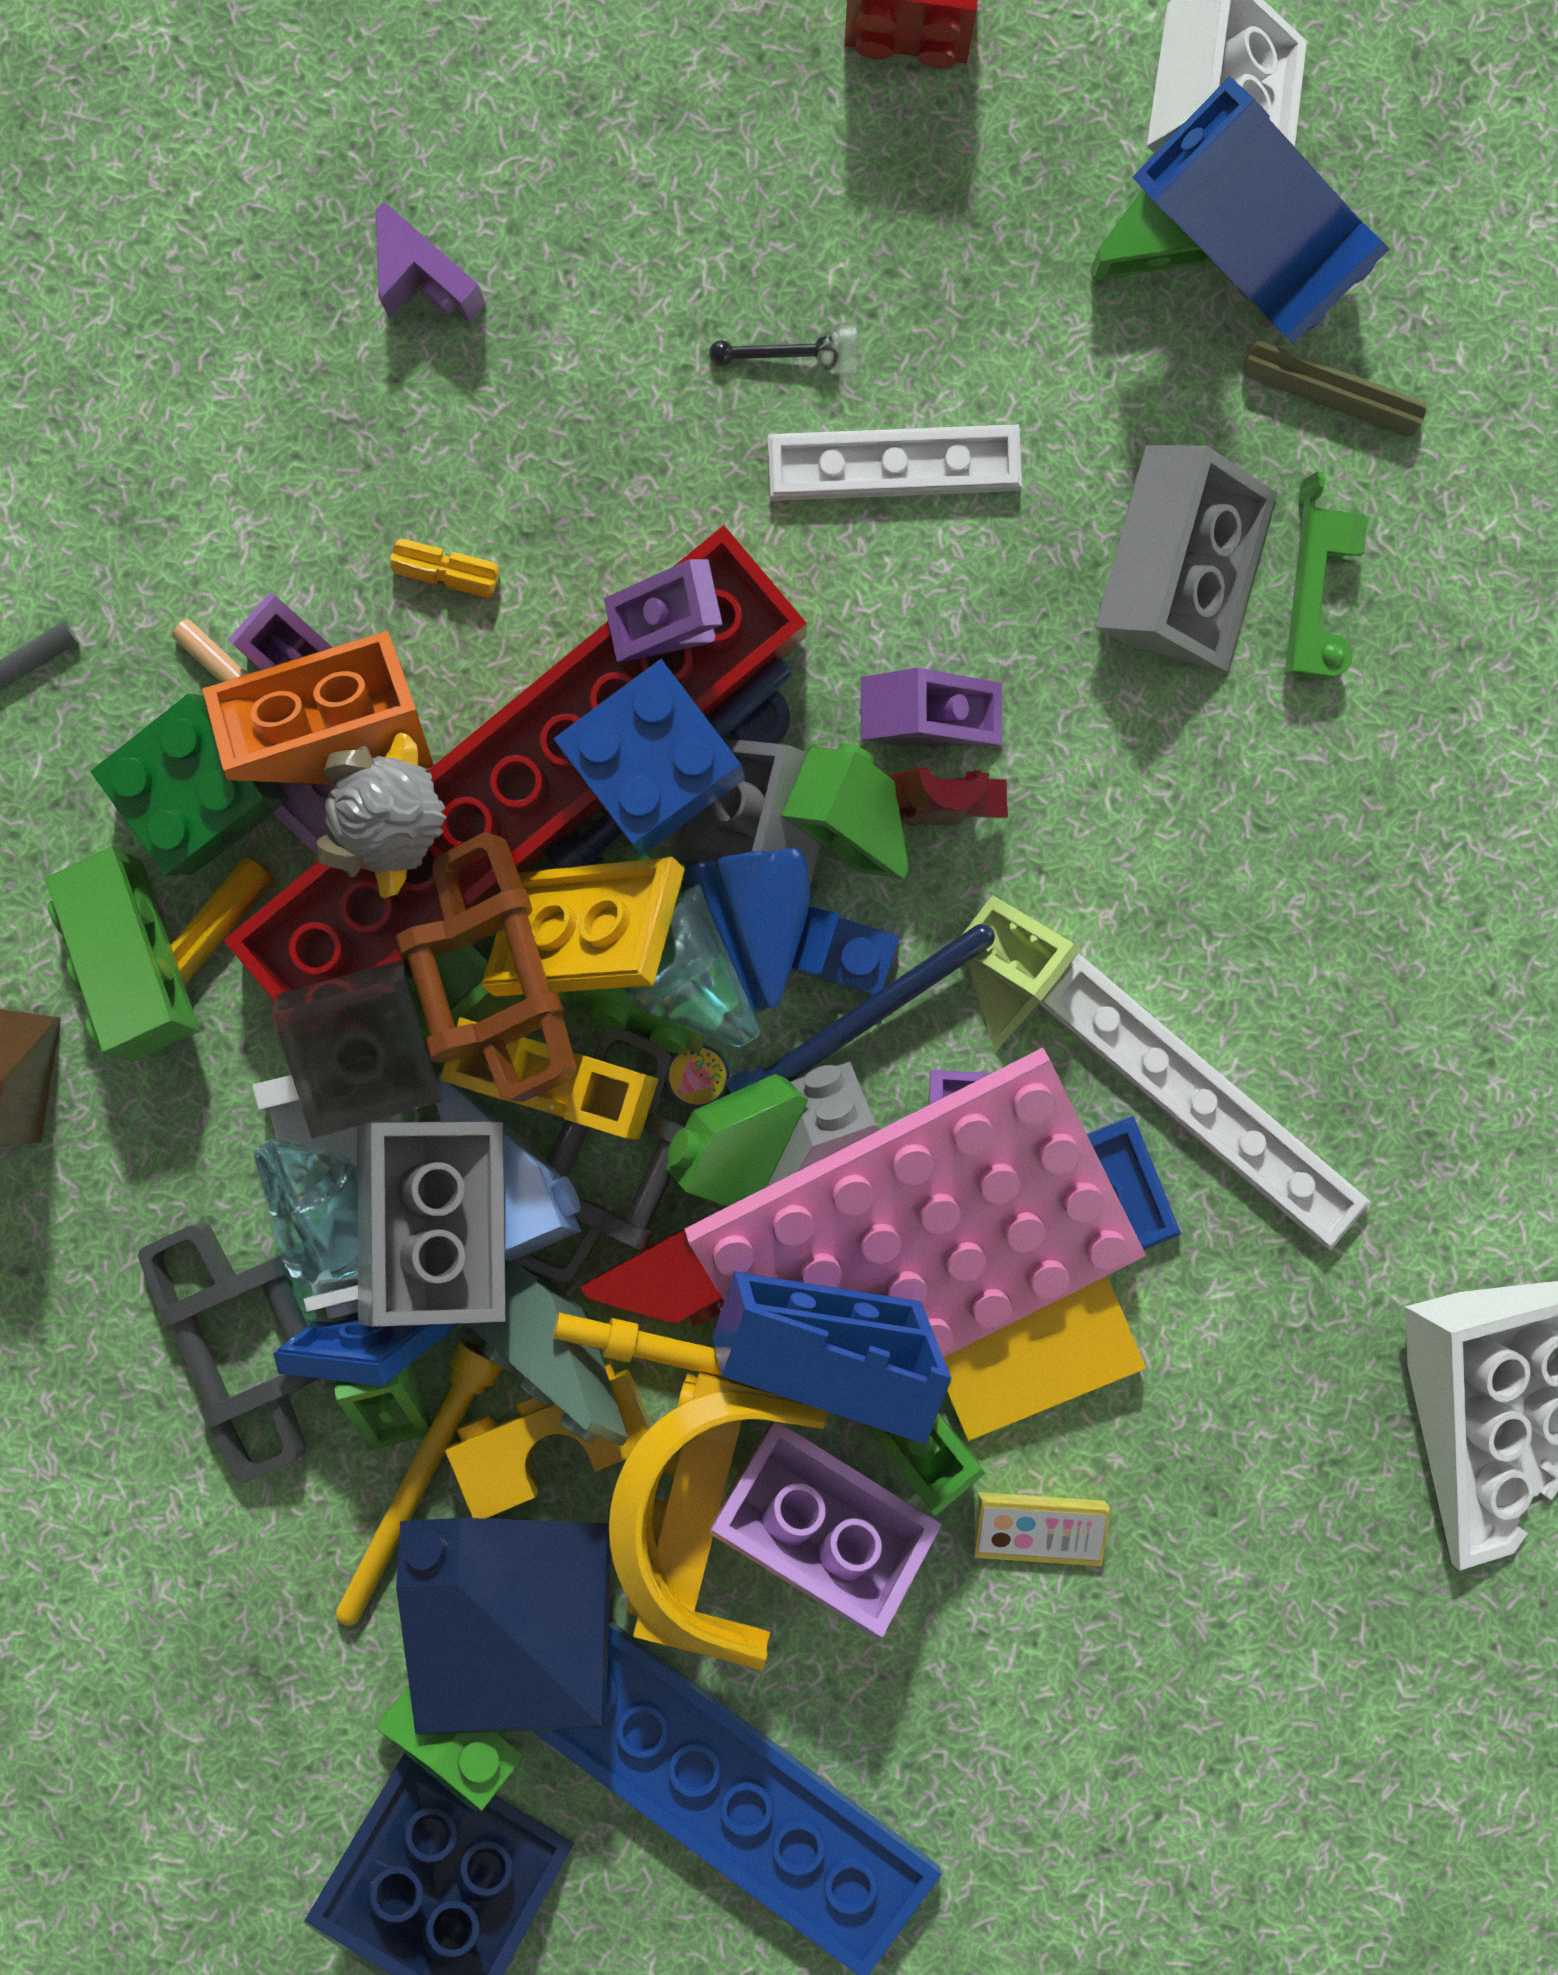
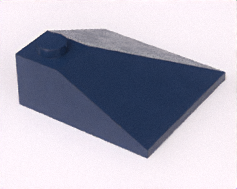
[396,1518,611,1735]
[303,1753,574,1975]

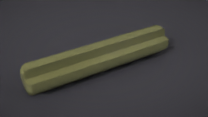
[1243,341,1427,437]

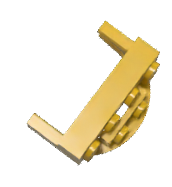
[609,1372,827,1672]

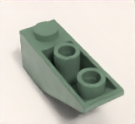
[468,1262,628,1446]

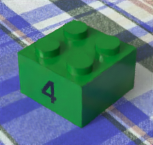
[90,693,290,876]

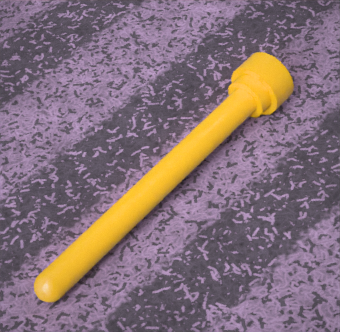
[336,1339,503,1626]

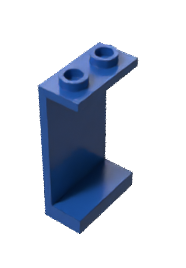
[1132,76,1390,344]

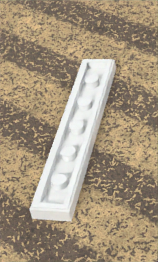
[1038,954,1371,1250]

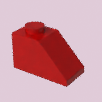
[581,1221,724,1326]

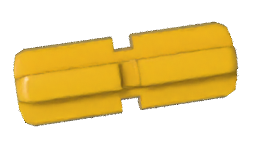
[390,539,499,598]

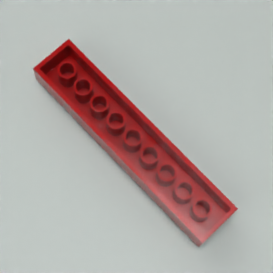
[224,525,807,1042]

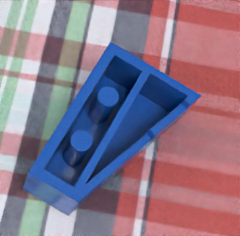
[712,1271,951,1445]

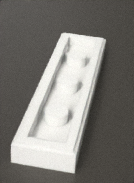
[768,424,1022,501]

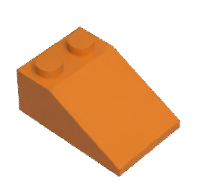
[202,631,434,785]

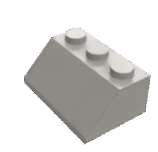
[1095,445,1277,672]
[357,1122,505,1327]

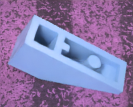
[426,1072,581,1261]

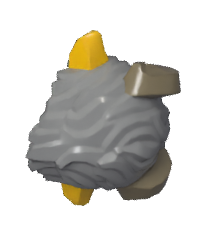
[316,732,447,898]

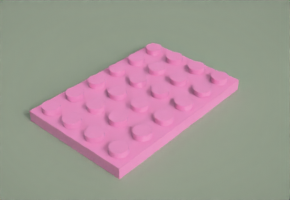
[685,1048,1146,1428]

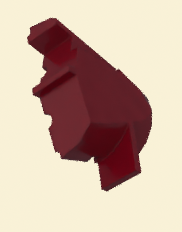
[888,767,1008,826]

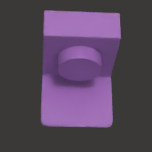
[375,201,486,322]
[603,559,722,662]

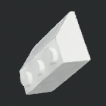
[1147,0,1307,154]

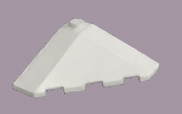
[1405,1281,1558,1570]

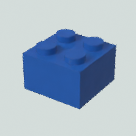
[553,659,746,857]

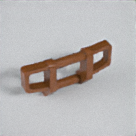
[395,832,576,1102]

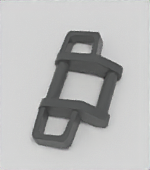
[513,1027,685,1283]
[138,1222,319,1483]

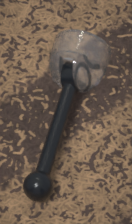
[709,323,860,375]

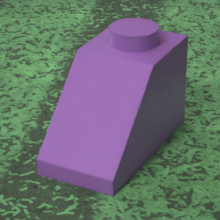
[860,667,1002,746]

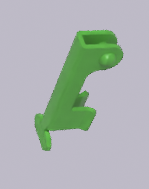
[1285,472,1368,680]

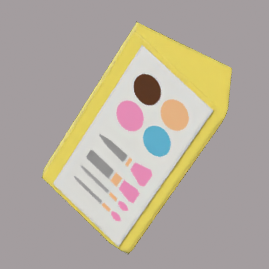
[974,1492,1110,1566]

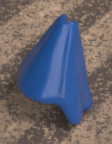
[683,848,810,1012]

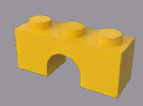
[440,1017,659,1141]
[445,1364,653,1519]

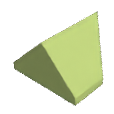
[963,895,1080,1052]

